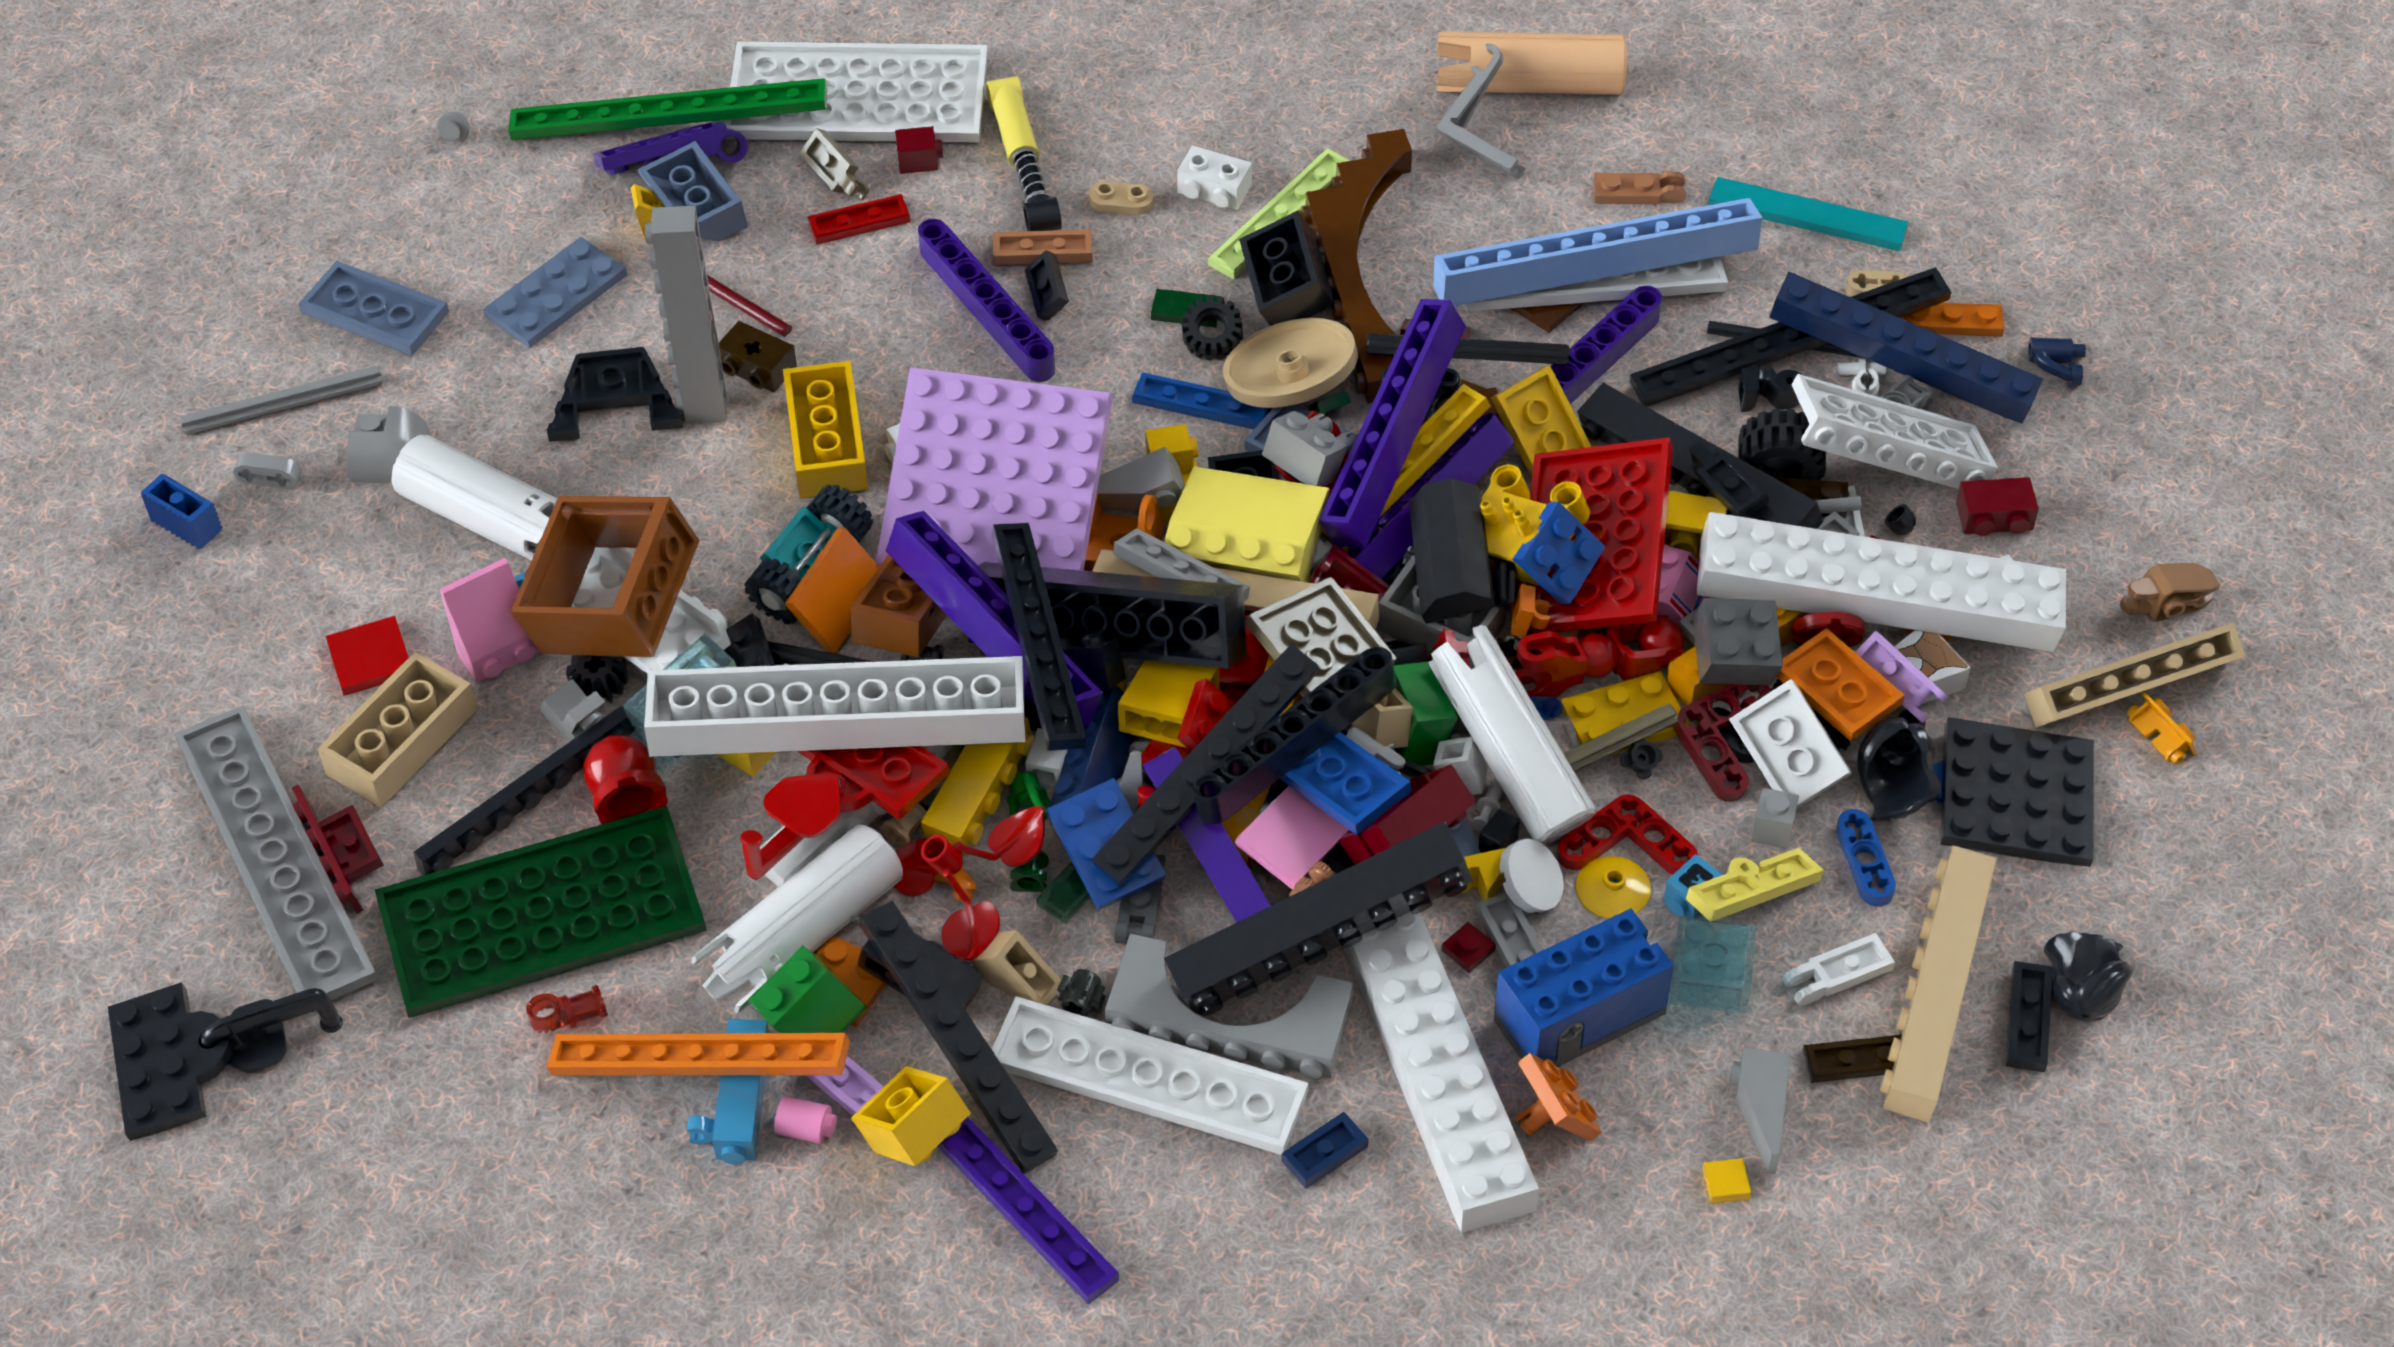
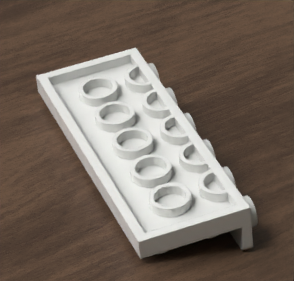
[1792,374,1998,489]
[571,547,731,674]

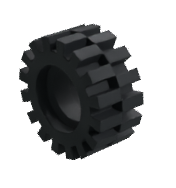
[1181,295,1243,361]

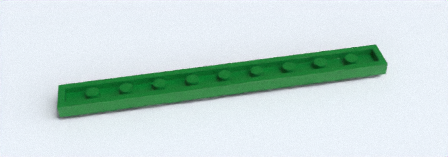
[508,78,828,140]

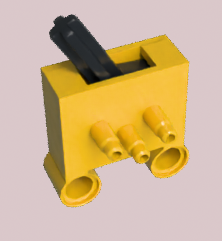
[1480,464,1590,610]

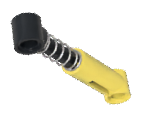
[986,76,1062,231]

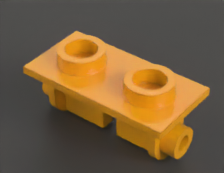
[2126,692,2197,765]

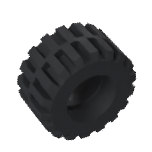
[1738,409,1826,480]

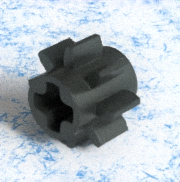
[1057,969,1106,1017]

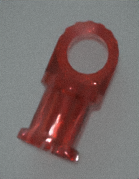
[526,985,608,1033]

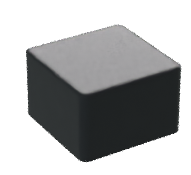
[1478,808,1520,853]

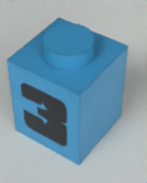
[1663,854,1723,923]

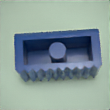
[141,474,223,549]

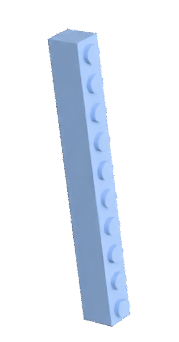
[1433,198,1762,306]

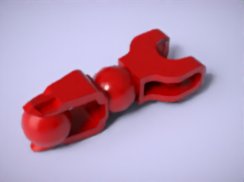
[1515,614,1685,704]

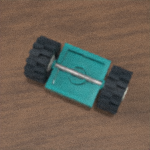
[744,484,873,625]

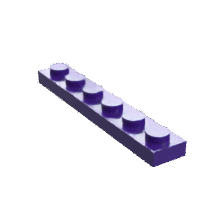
[937,1117,1119,1304]

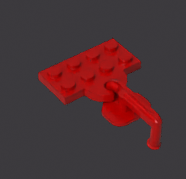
[740,746,950,880]

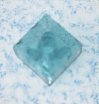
[1669,917,1756,1014]

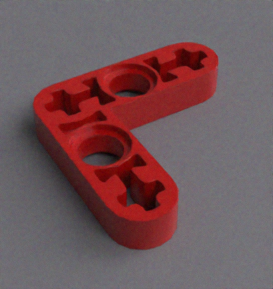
[1557,794,1698,875]

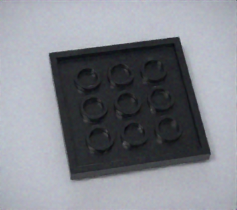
[1940,717,2094,867]

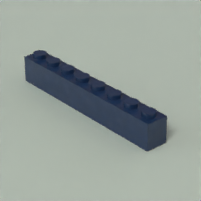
[1769,271,2043,423]

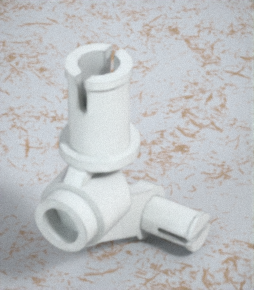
[1838,359,1887,397]

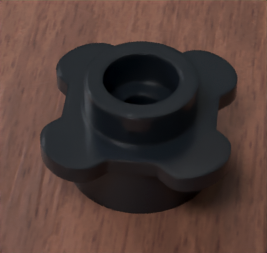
[1620,739,1663,779]

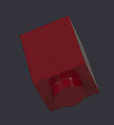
[895,126,943,174]

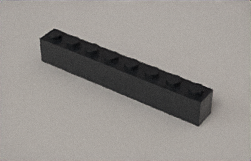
[1577,383,1824,529]

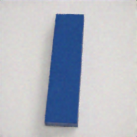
[1132,372,1271,430]

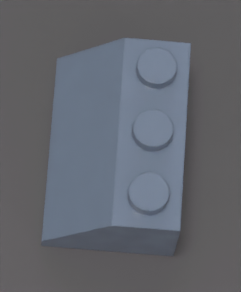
[638,141,748,241]

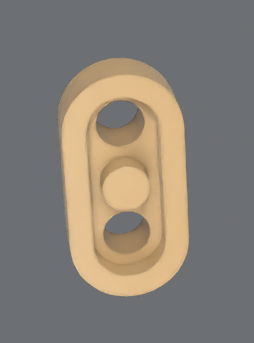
[1089,182,1154,215]

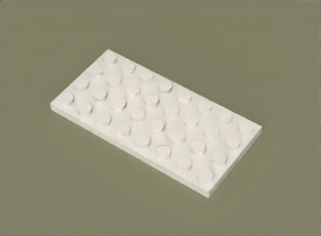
[724,42,988,143]

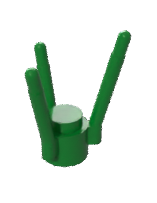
[1006,771,1051,820]

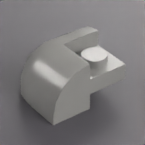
[347,406,430,483]

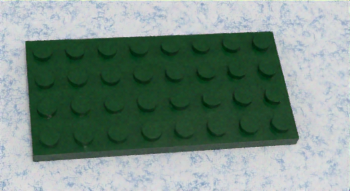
[375,806,707,1018]

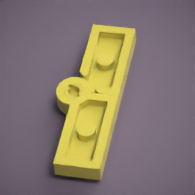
[1686,848,1824,922]

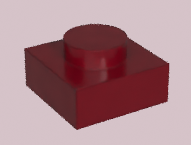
[1441,922,1496,973]

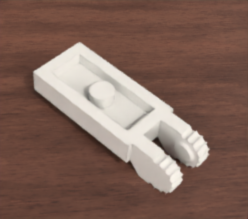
[1782,933,1895,1007]

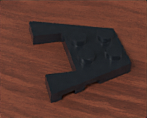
[547,347,683,442]

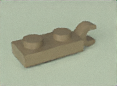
[799,128,870,200]

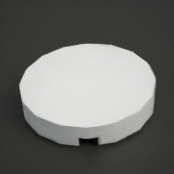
[1499,838,1564,913]

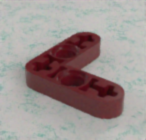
[1674,684,1770,802]

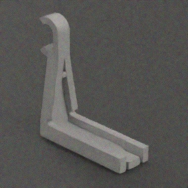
[1436,43,1526,179]

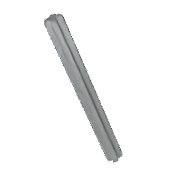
[180,366,383,435]

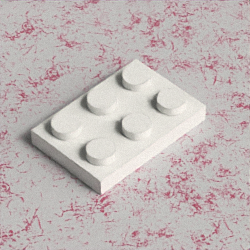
[1729,679,1852,808]

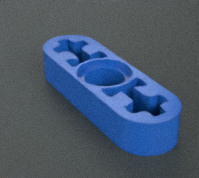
[1836,809,1896,906]

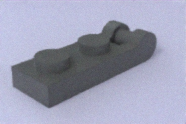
[1115,854,1166,944]

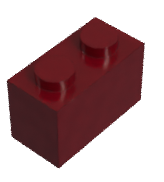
[1956,477,2039,536]

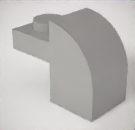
[539,679,605,741]

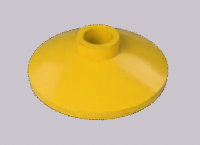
[1576,856,1651,919]

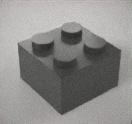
[1693,598,1783,685]

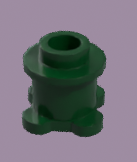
[1010,850,1049,892]

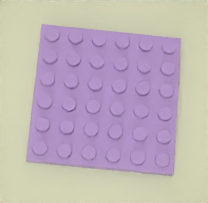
[876,367,1113,571]

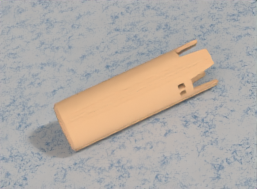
[1437,31,1627,95]

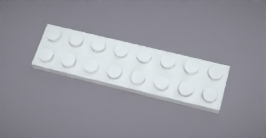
[1464,256,1728,312]
[992,996,1309,1155]

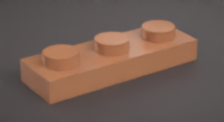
[993,229,1093,265]

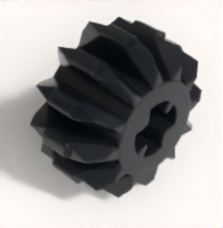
[566,655,629,704]

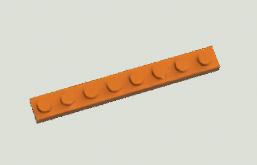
[546,1033,850,1076]

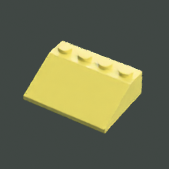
[1164,466,1330,582]

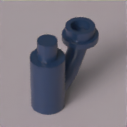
[2028,337,2086,388]

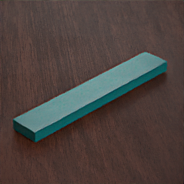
[1708,177,1909,252]

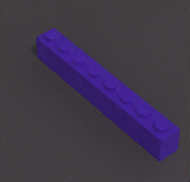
[1318,299,1466,549]
[886,510,1103,727]

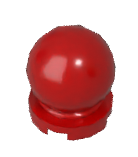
[584,735,668,824]

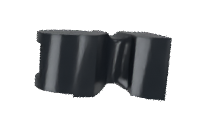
[1738,364,1802,413]

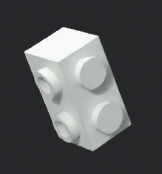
[1177,145,1252,210]

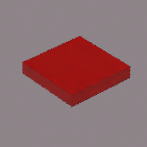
[325,616,409,696]

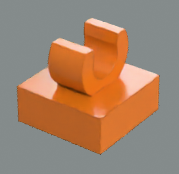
[1511,584,1550,637]

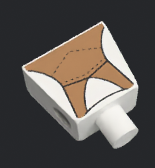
[1894,630,1971,704]

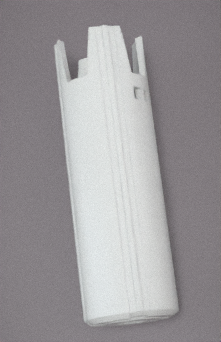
[392,435,564,561]
[1428,625,1596,845]
[691,824,903,1014]

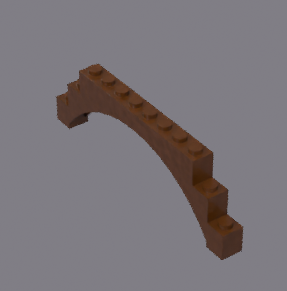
[1301,129,1504,426]

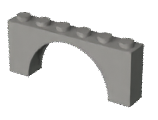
[1105,934,1354,1079]

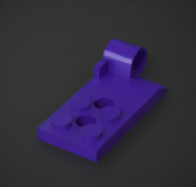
[592,121,748,174]

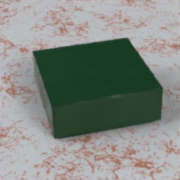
[1307,391,1352,414]

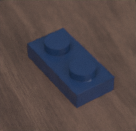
[1281,1112,1369,1189]

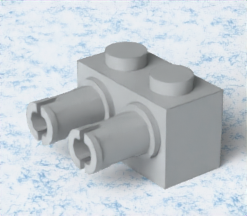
[1262,411,1357,487]

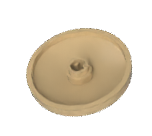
[1223,318,1358,408]

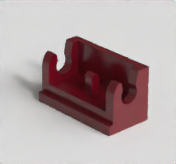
[1307,545,1390,603]

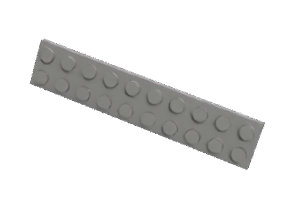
[174,705,378,1001]

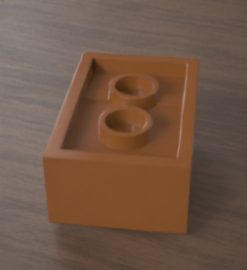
[851,554,947,658]

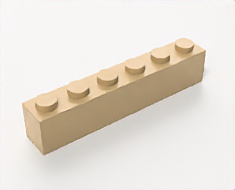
[2023,622,2246,728]

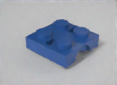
[1512,502,1605,604]

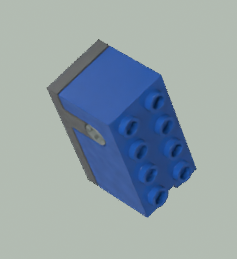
[1494,908,1674,1067]

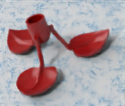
[894,806,1045,962]

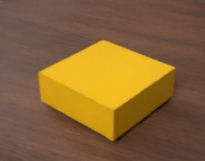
[1703,1158,1751,1204]

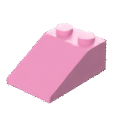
[440,558,540,683]

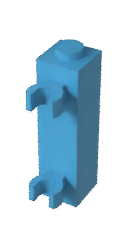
[687,1019,769,1164]

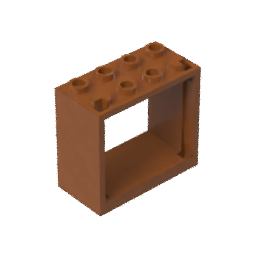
[510,496,700,657]

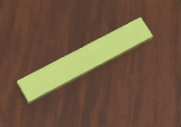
[1208,148,1350,279]

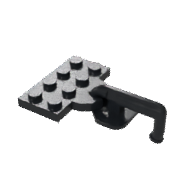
[108,982,343,1141]

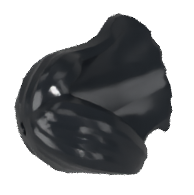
[1857,717,1941,821]
[2044,931,2134,1022]

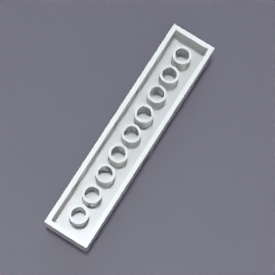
[1696,512,2066,652]
[644,656,1025,757]
[1344,912,1539,1233]

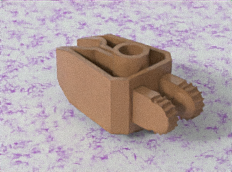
[2119,563,2221,622]

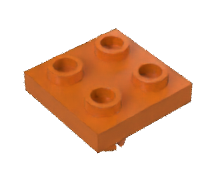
[1515,1053,1602,1141]

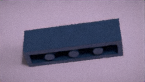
[1049,685,1133,807]

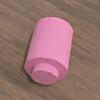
[774,1096,837,1144]

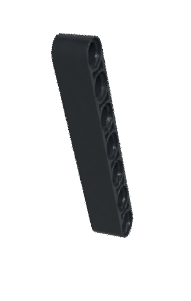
[1192,647,1397,824]

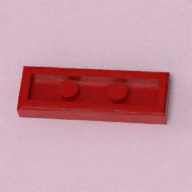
[807,194,911,245]

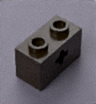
[719,321,797,392]

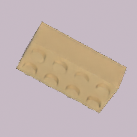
[317,652,478,808]

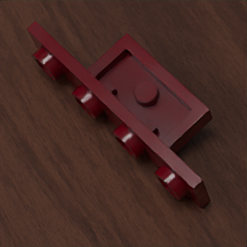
[292,785,384,914]

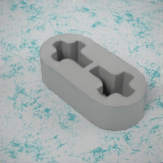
[233,453,302,489]

